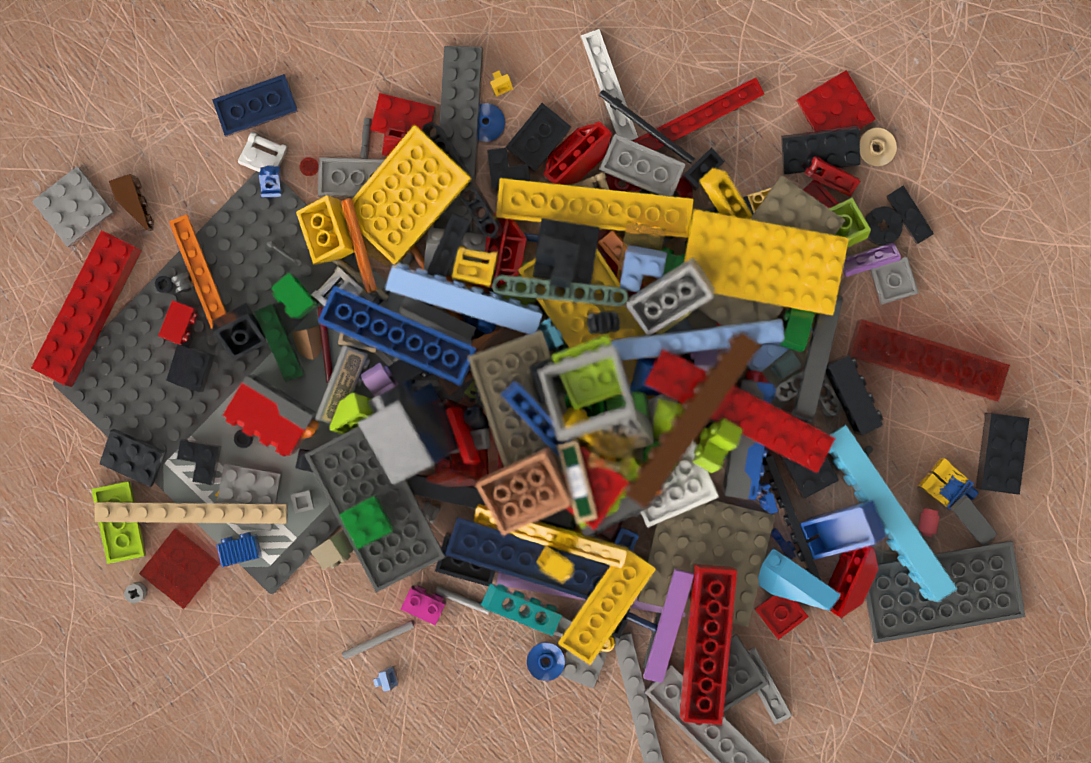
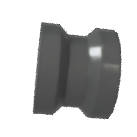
[171,272,194,293]

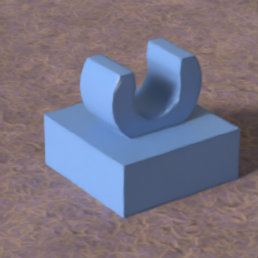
[373,667,398,691]

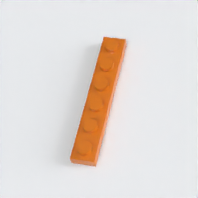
[169,214,227,329]

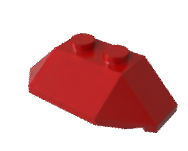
[543,121,612,185]
[477,212,527,288]
[828,545,879,618]

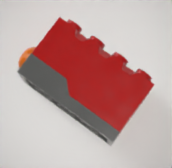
[222,374,319,457]

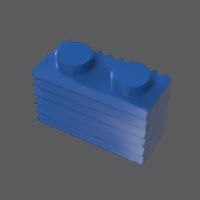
[216,532,262,567]

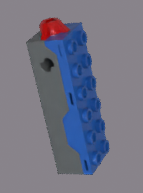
[723,370,776,500]

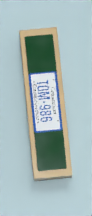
[558,441,598,523]

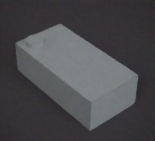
[626,257,715,336]

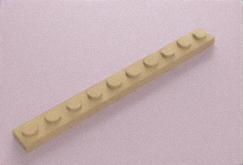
[94,502,288,524]

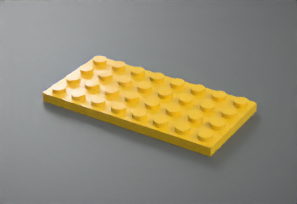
[684,210,849,315]
[518,248,658,383]

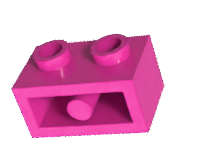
[401,585,446,625]

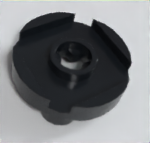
[865,206,903,245]

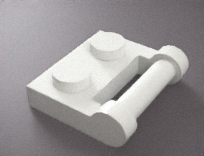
[238,131,288,172]
[312,266,364,306]

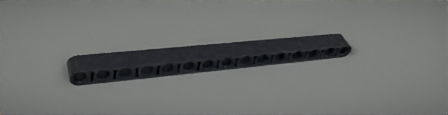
[295,449,577,530]

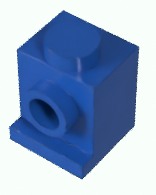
[259,165,283,197]

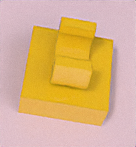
[490,71,513,97]

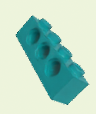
[481,583,562,636]

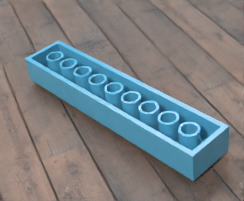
[828,425,957,602]

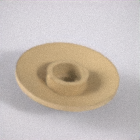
[860,128,897,166]

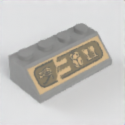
[315,346,371,424]

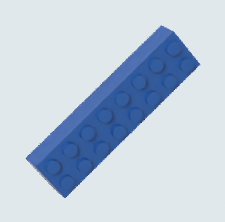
[318,286,478,387]

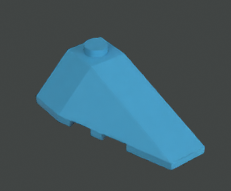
[758,548,841,611]

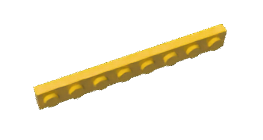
[474,504,628,568]

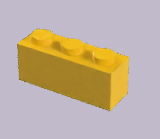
[700,168,753,220]
[536,546,574,582]

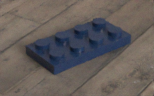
[212,74,298,137]

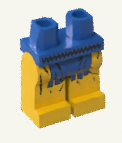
[918,458,978,510]

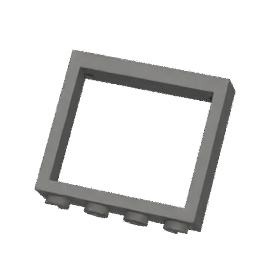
[539,345,638,441]

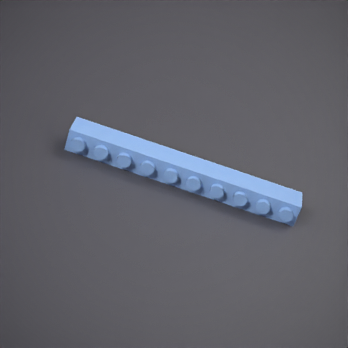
[585,319,784,360]

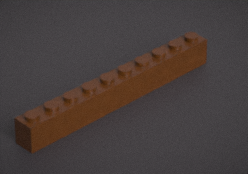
[624,332,761,509]

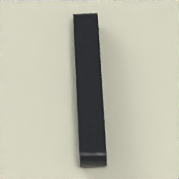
[422,122,503,239]

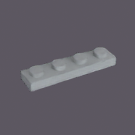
[748,647,792,724]

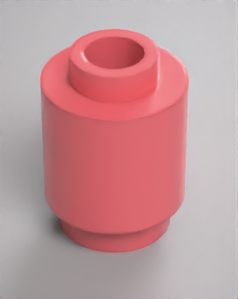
[918,508,940,537]

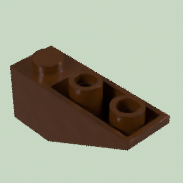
[109,174,154,231]

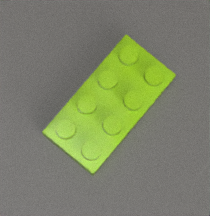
[91,481,146,564]

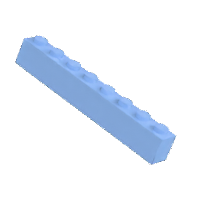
[385,263,542,334]

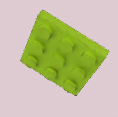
[552,334,623,410]

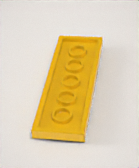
[558,546,656,665]

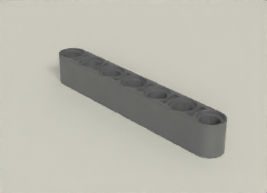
[792,295,843,422]

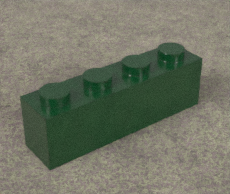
[254,304,305,382]

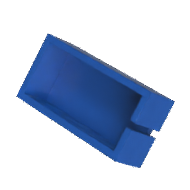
[800,500,887,560]

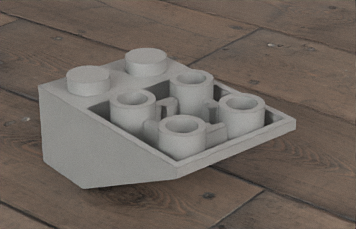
[591,406,653,455]

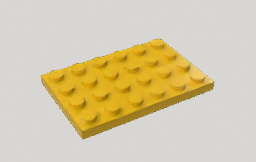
[341,126,472,265]

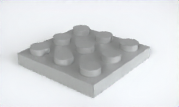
[32,166,114,247]
[217,463,282,531]

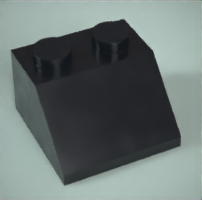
[166,344,215,392]

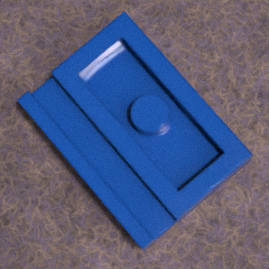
[759,482,778,514]

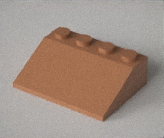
[476,446,572,536]

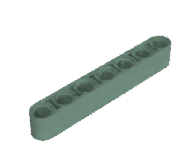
[492,276,628,307]

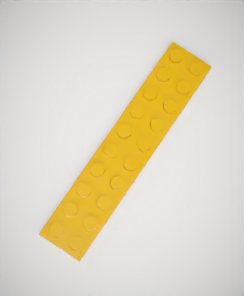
[496,178,694,238]

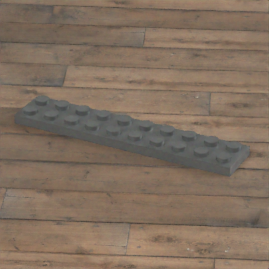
[434,46,483,233]

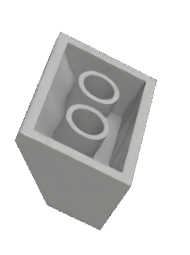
[424,228,487,276]

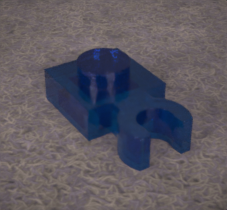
[771,528,796,560]

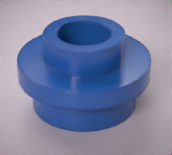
[477,319,496,334]

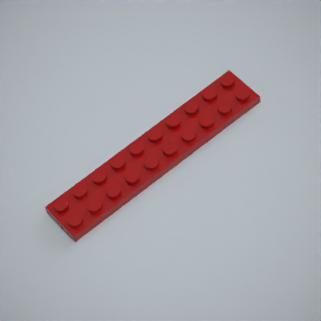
[644,349,836,473]

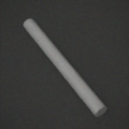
[342,621,415,659]

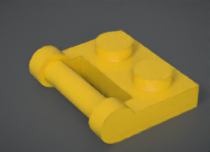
[452,246,498,286]

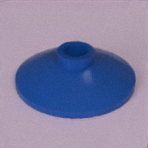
[478,103,505,142]
[527,642,565,681]

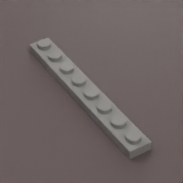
[613,632,664,763]

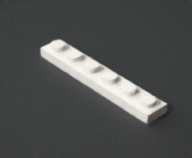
[581,29,638,141]

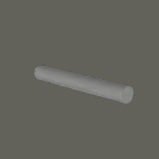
[435,586,489,615]

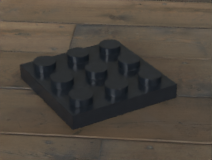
[532,218,599,285]

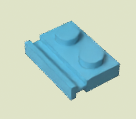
[538,319,563,351]

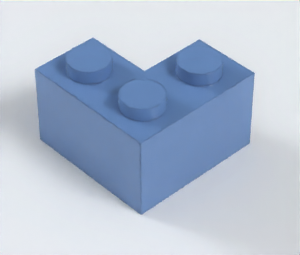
[620,245,667,292]

